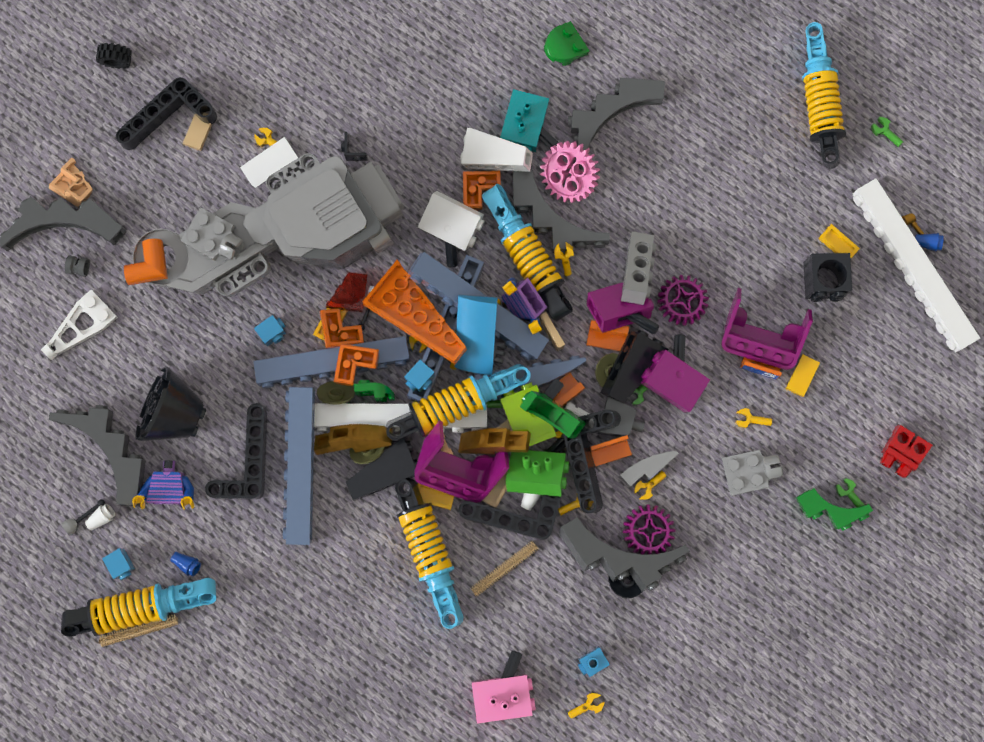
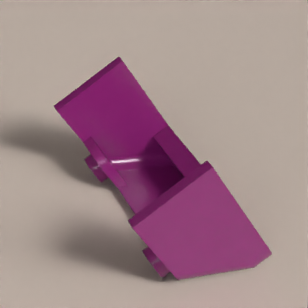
[721,288,813,370]
[415,420,509,503]

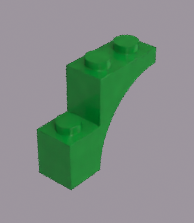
[520,390,586,439]
[795,488,873,531]

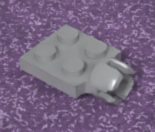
[181,207,244,261]
[722,450,783,496]

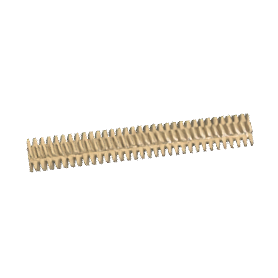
[470,541,539,597]
[99,613,178,647]

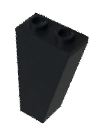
[600,330,669,403]
[346,438,418,501]

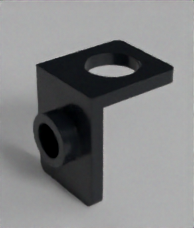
[341,132,368,161]

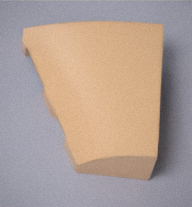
[49,157,93,208]

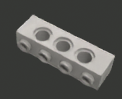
[621,231,656,305]

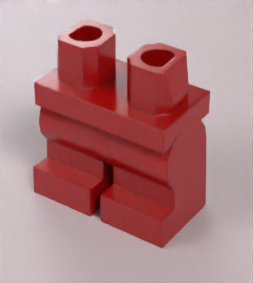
[880,425,933,478]

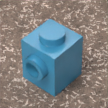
[254,315,286,346]
[404,360,435,392]
[102,548,135,580]
[577,647,610,677]

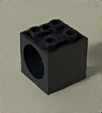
[803,253,852,302]

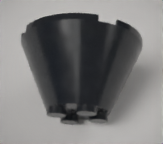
[135,366,206,441]

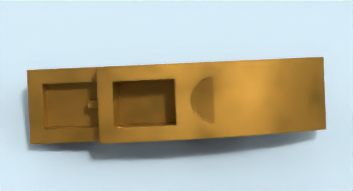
[313,424,393,455]
[458,428,531,454]

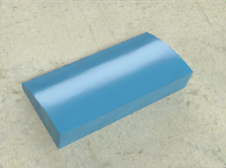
[455,295,498,375]

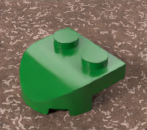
[544,21,590,66]
[354,380,395,403]

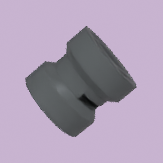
[65,255,90,277]

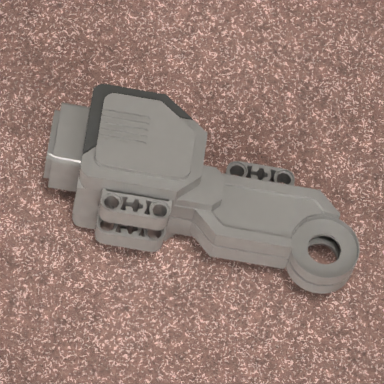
[133,153,405,297]

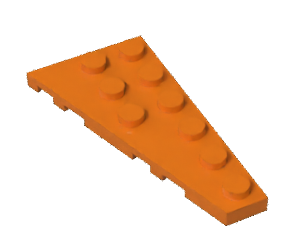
[362,260,467,364]

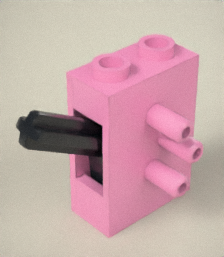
[472,650,536,724]

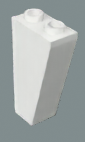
[460,128,533,172]

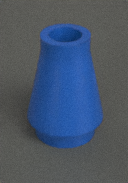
[915,233,944,252]
[171,552,201,577]

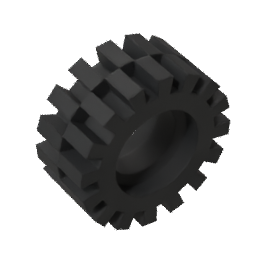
[96,43,132,69]

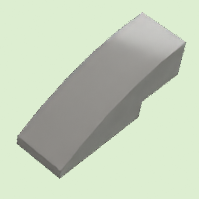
[619,451,679,488]

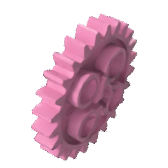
[540,141,600,203]

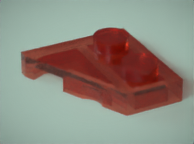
[326,272,368,313]

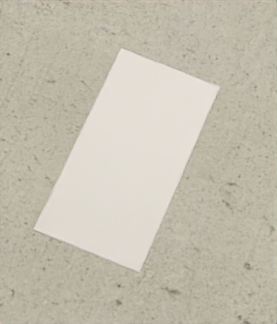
[240,137,298,188]

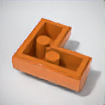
[463,171,501,211]
[124,239,168,285]
[320,309,364,349]
[334,344,379,386]

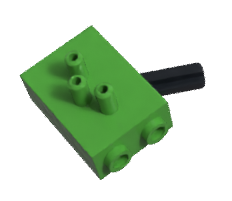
[506,438,570,497]

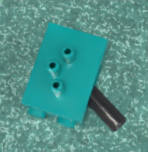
[500,89,559,152]

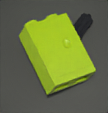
[500,379,564,446]

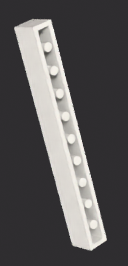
[853,178,980,353]
[314,403,487,433]

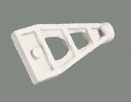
[41,290,118,360]

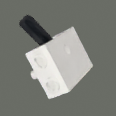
[418,191,485,267]

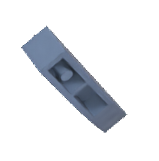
[474,355,586,399]

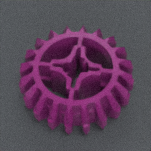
[657,275,709,326]
[622,504,676,555]

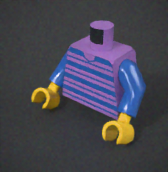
[501,278,547,335]
[132,460,195,510]

